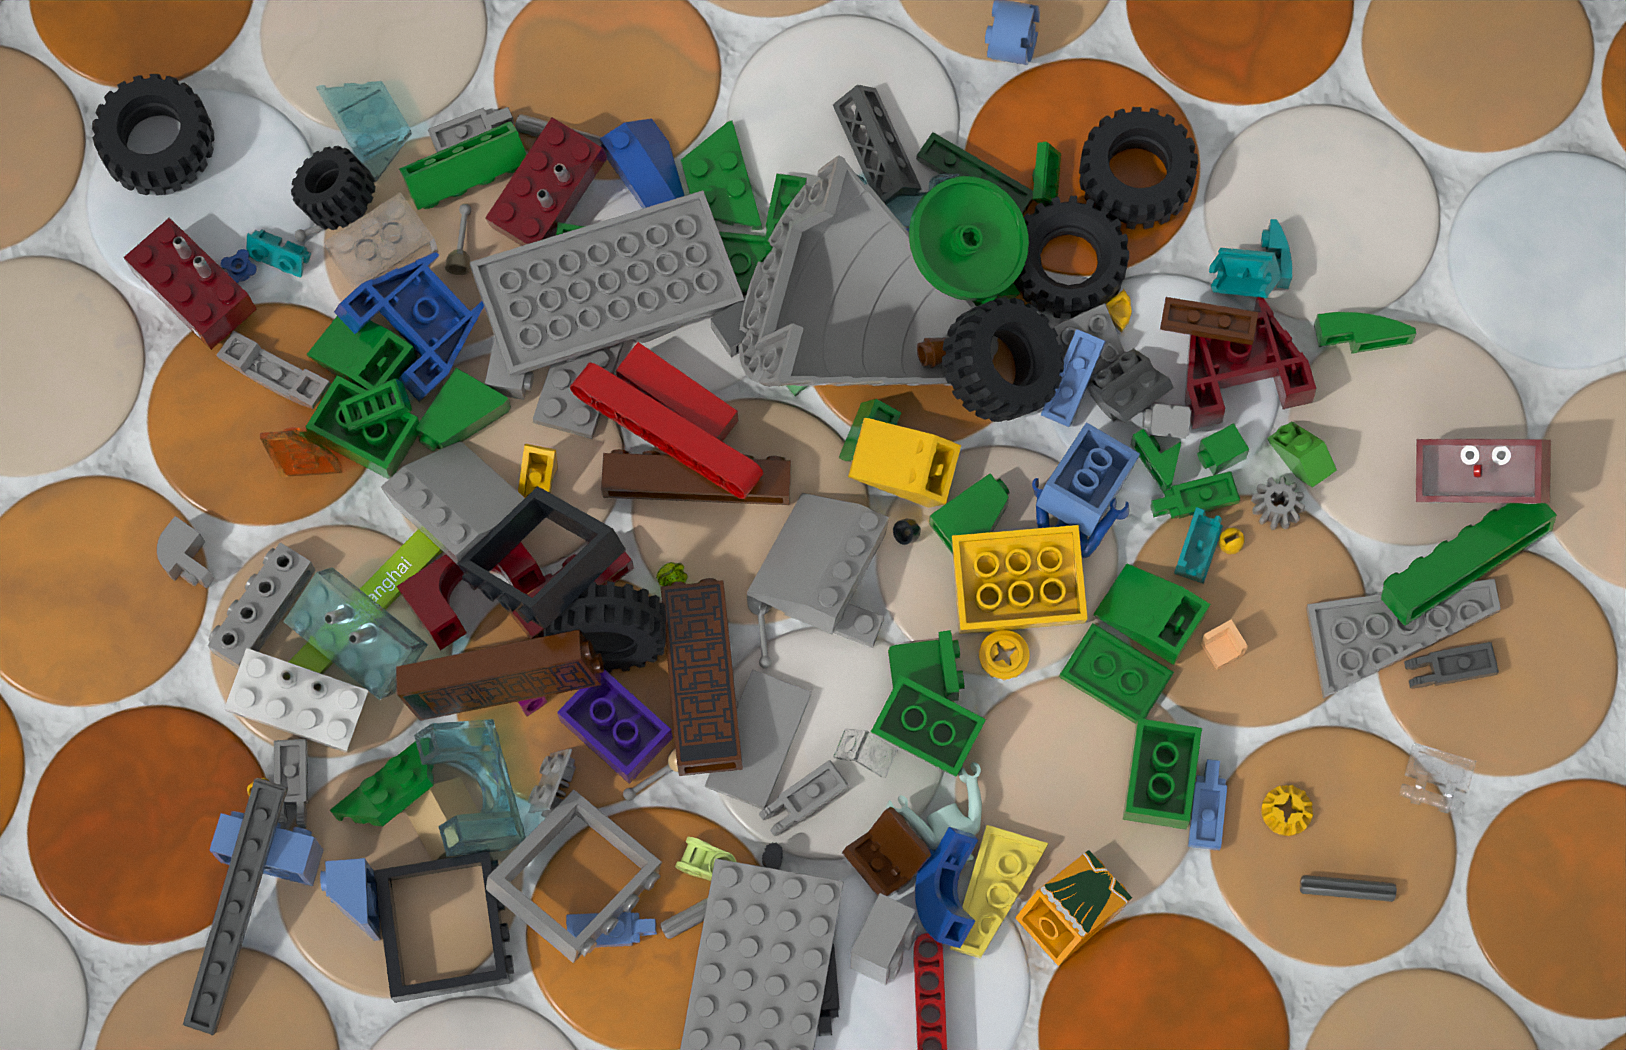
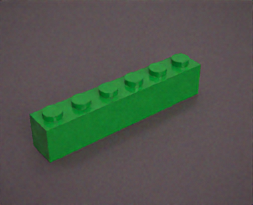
[1381,503,1557,626]

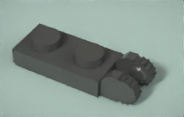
[1404,642,1499,689]

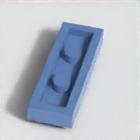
[1041,329,1106,427]

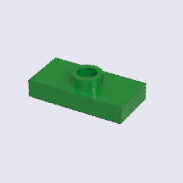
[1032,141,1061,207]

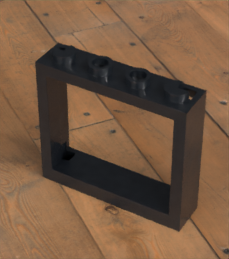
[457,486,626,629]
[374,851,514,1003]

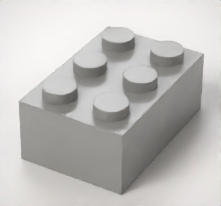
[851,893,918,985]

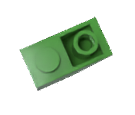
[1267,421,1337,488]

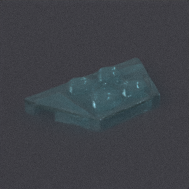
[316,81,412,184]

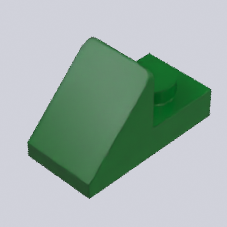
[1130,429,1181,493]

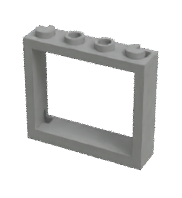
[486,790,662,963]

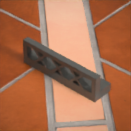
[832,85,922,205]

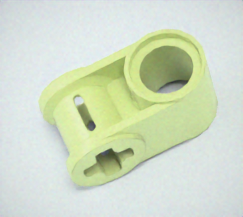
[675,836,737,881]

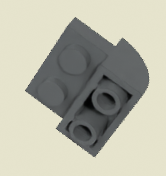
[1087,348,1174,423]

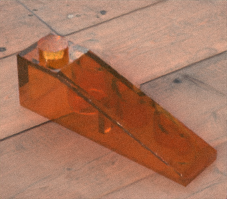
[260,427,342,477]

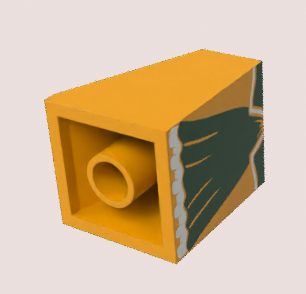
[1015,850,1132,966]

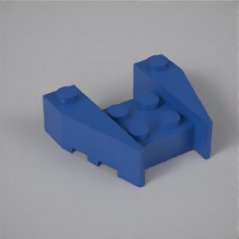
[334,252,484,402]

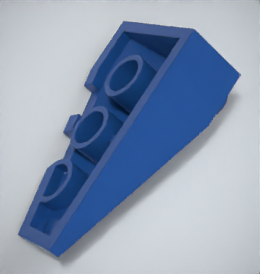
[600,119,685,209]

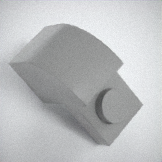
[157,516,214,589]

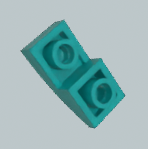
[1261,219,1292,289]

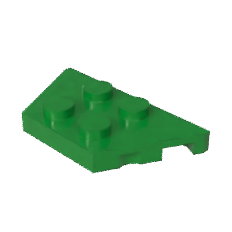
[681,120,762,230]
[330,733,434,827]

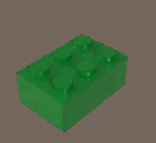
[305,375,419,479]
[870,675,986,777]
[1122,718,1202,830]

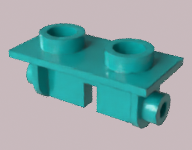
[246,229,311,278]

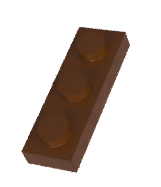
[1160,297,1258,345]

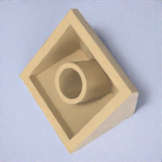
[404,777,490,861]

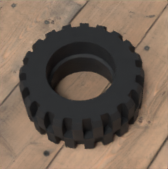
[92,74,215,196]
[1079,107,1198,229]
[942,297,1064,422]

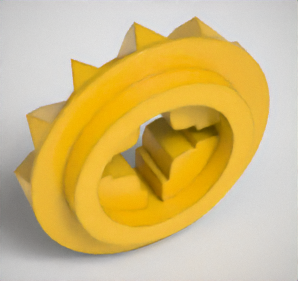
[979,630,1030,681]
[1261,785,1313,836]

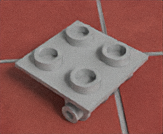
[1051,303,1125,376]
[528,748,576,818]

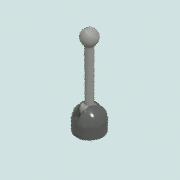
[747,595,772,668]

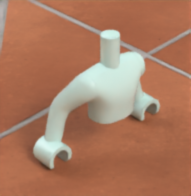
[886,762,982,864]

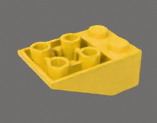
[848,418,961,508]

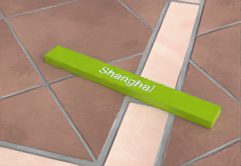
[285,529,443,679]

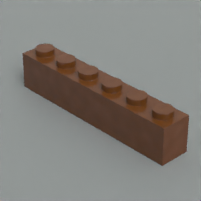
[601,449,791,505]

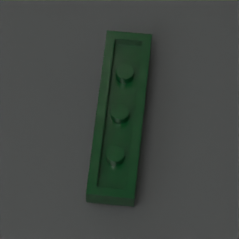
[916,132,1033,215]

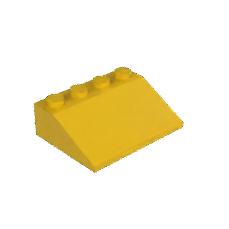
[952,525,1088,634]

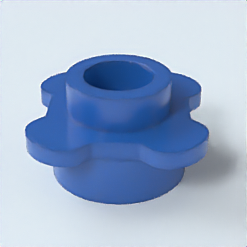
[221,249,257,283]

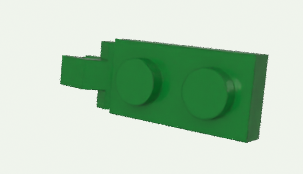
[1150,471,1240,519]

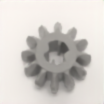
[1251,477,1305,530]

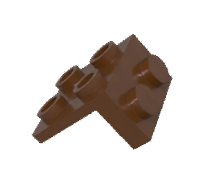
[842,807,931,897]

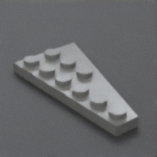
[1306,579,1501,698]

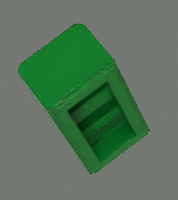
[339,379,412,432]

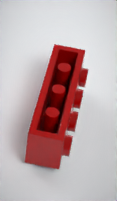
[616,342,739,442]

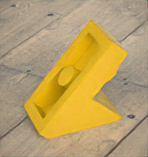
[518,444,558,498]

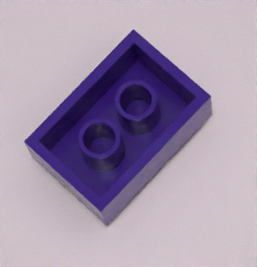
[557,669,673,784]

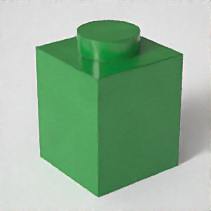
[1197,423,1249,475]

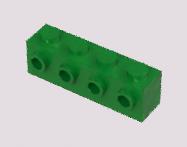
[399,121,527,210]

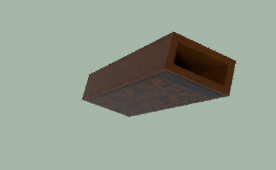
[660,578,743,776]
[396,630,604,721]

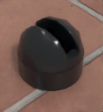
[893,518,921,545]

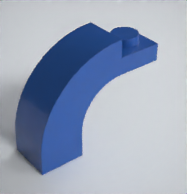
[915,827,978,948]

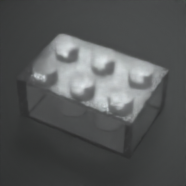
[324,192,438,290]

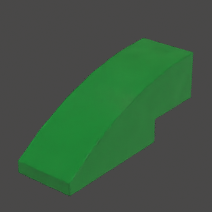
[1314,312,1417,354]

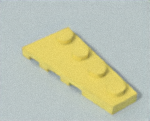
[950,825,1049,959]

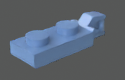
[1188,759,1227,851]
[566,911,657,948]

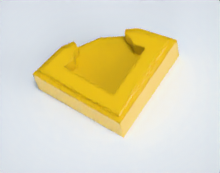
[1106,289,1132,333]

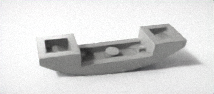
[216,331,331,409]

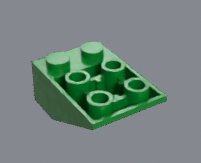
[306,316,418,398]
[1093,563,1211,665]

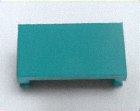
[1209,248,1282,298]
[1174,507,1223,584]

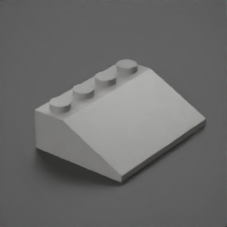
[381,441,525,565]
[747,493,889,634]

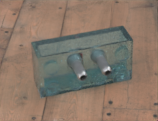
[283,567,428,700]

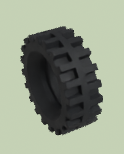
[1014,196,1129,318]
[543,581,666,673]

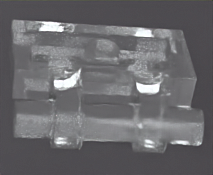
[1399,743,1476,814]

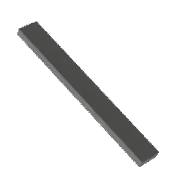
[183,777,288,1035]

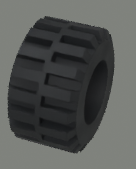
[291,146,376,230]

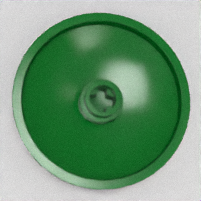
[909,176,1029,301]

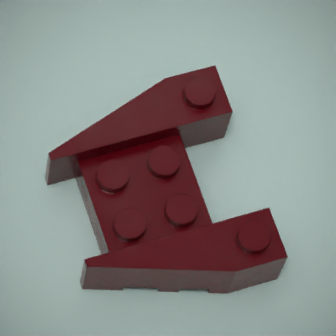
[1184,297,1317,429]

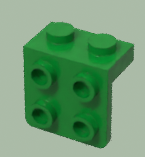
[888,630,965,702]

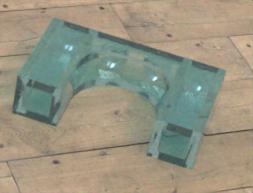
[414,719,526,857]

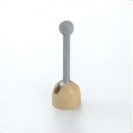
[623,748,678,801]

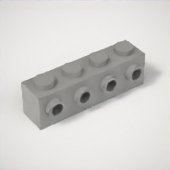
[207,542,316,669]

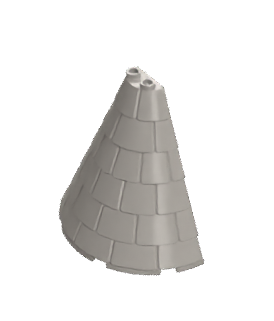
[739,155,999,387]

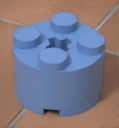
[985,0,1040,65]

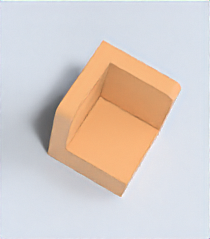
[1200,619,1248,670]

